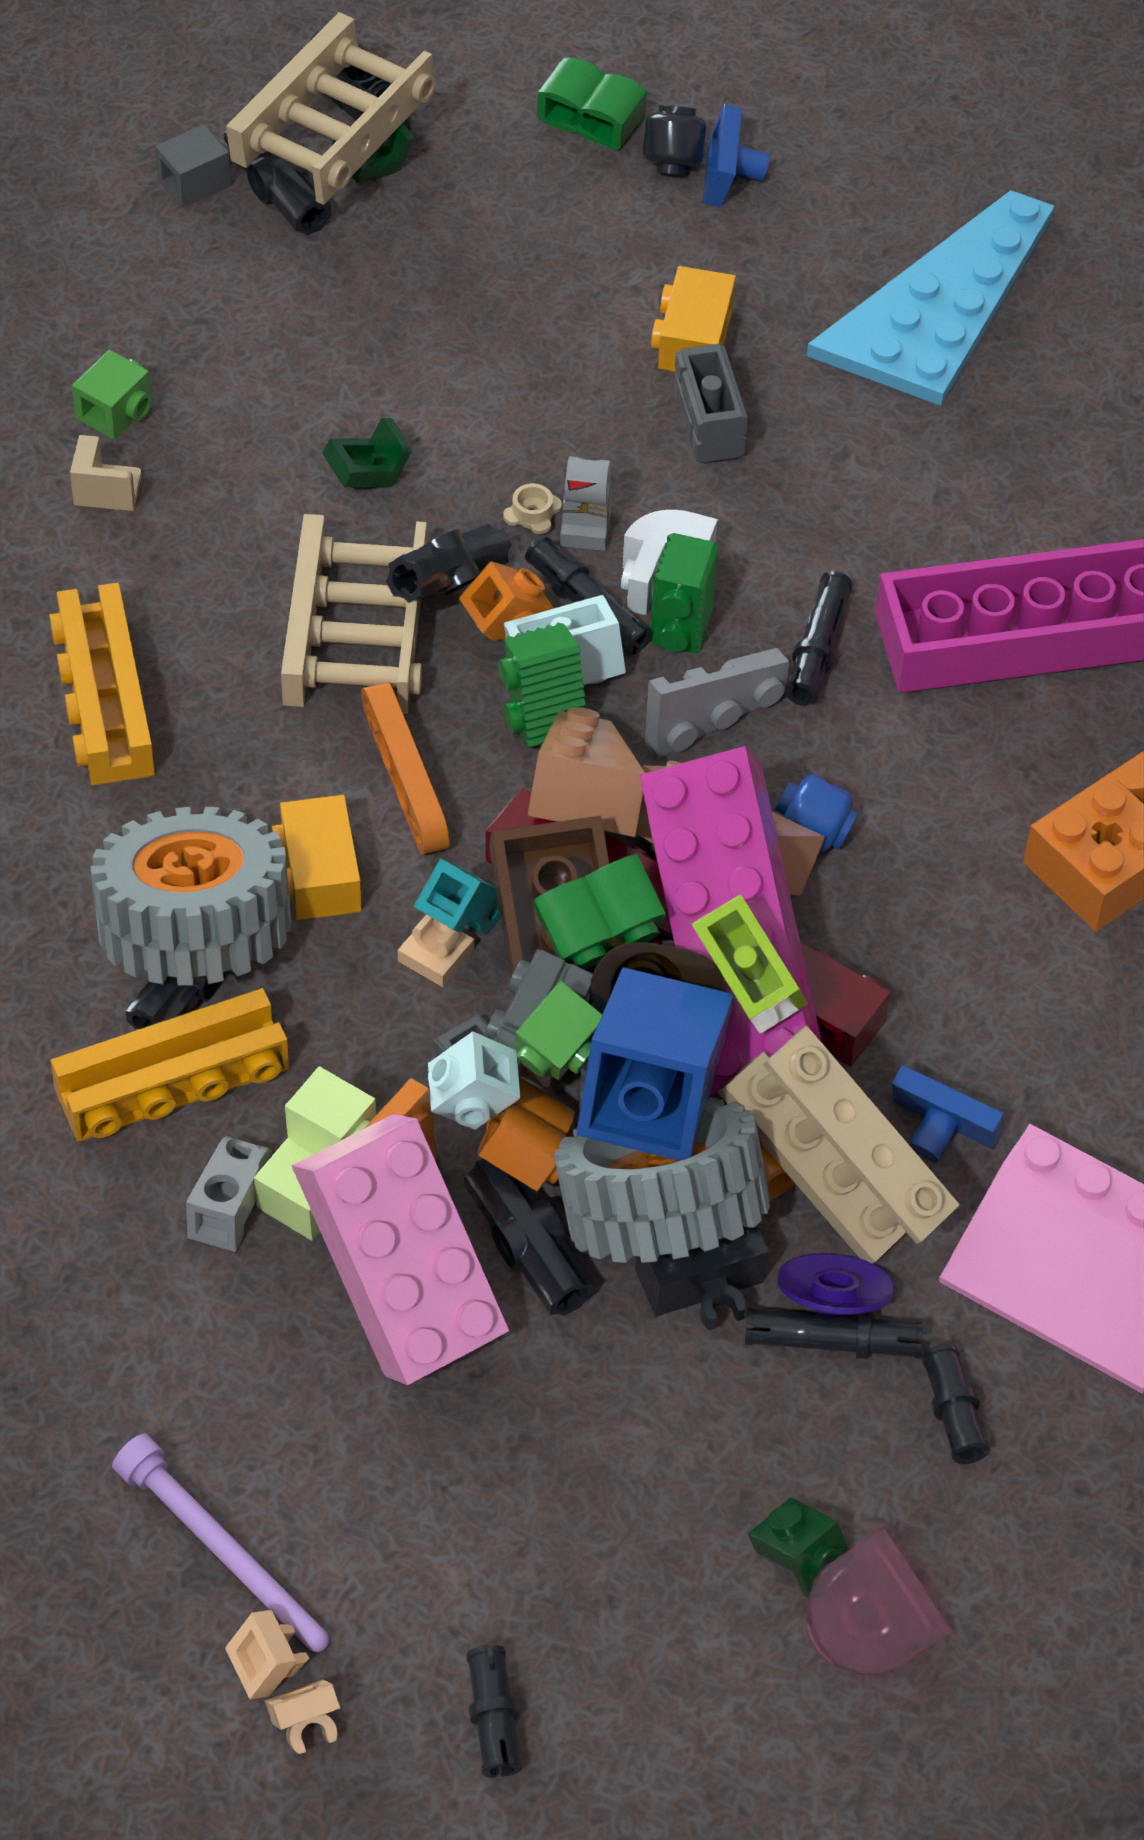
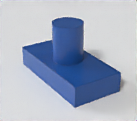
[703,104,770,206]
[892,1065,1004,1162]

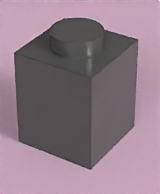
[155,124,233,208]

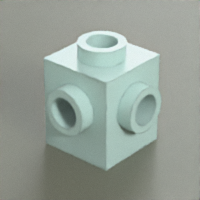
[428,1031,520,1129]

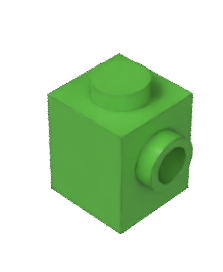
[72,350,152,440]
[514,980,602,1081]

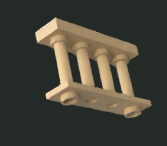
[226,12,436,205]
[281,514,427,714]
[717,1026,960,1263]

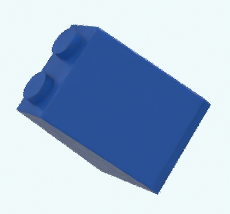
[576,967,734,1161]

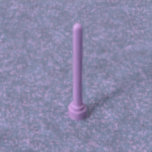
[112,1434,329,1652]

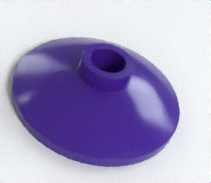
[777,1253,894,1317]

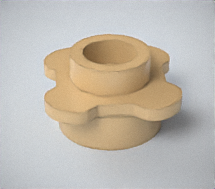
[503,483,562,534]

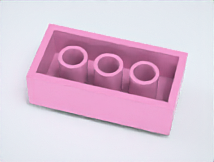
[292,1114,509,1385]

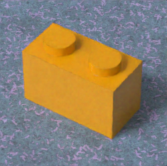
[651,266,736,371]
[271,795,361,920]

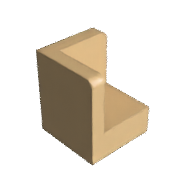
[70,435,142,511]

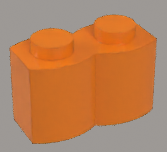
[477,1076,576,1191]

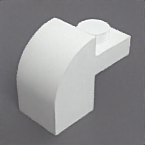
[621,510,718,615]

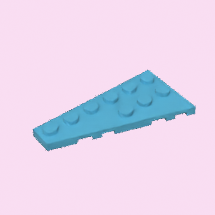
[807,190,1055,406]

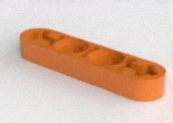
[361,682,450,855]

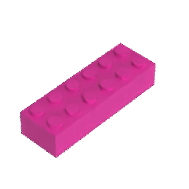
[875,539,1144,693]
[640,746,822,1105]

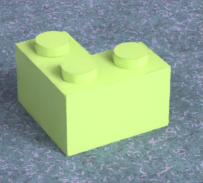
[254,1066,376,1241]

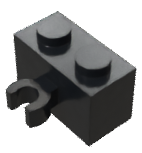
[635,1225,769,1330]

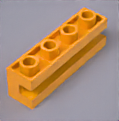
[49,582,155,786]
[50,988,289,1142]

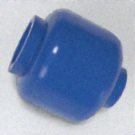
[774,774,858,853]

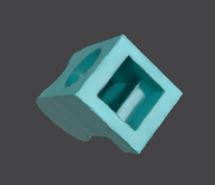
[413,858,501,934]

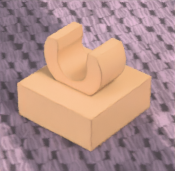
[398,914,474,987]
[225,1610,309,1700]
[264,1679,340,1754]

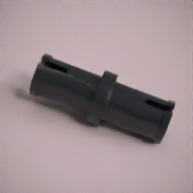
[922,1344,990,1464]
[466,1645,522,1778]

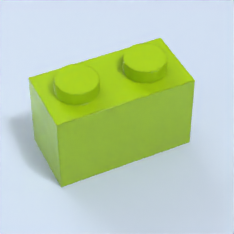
[692,894,808,1034]

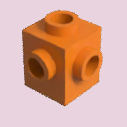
[459,561,554,641]

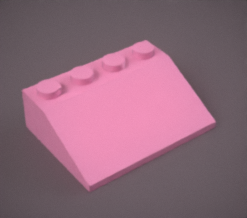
[939,1124,1144,1394]

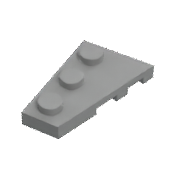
[645,648,789,759]

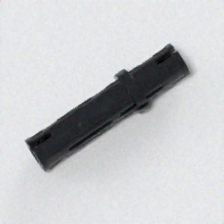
[525,536,652,656]
[785,571,853,706]
[745,1307,923,1359]

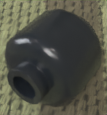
[643,105,706,176]

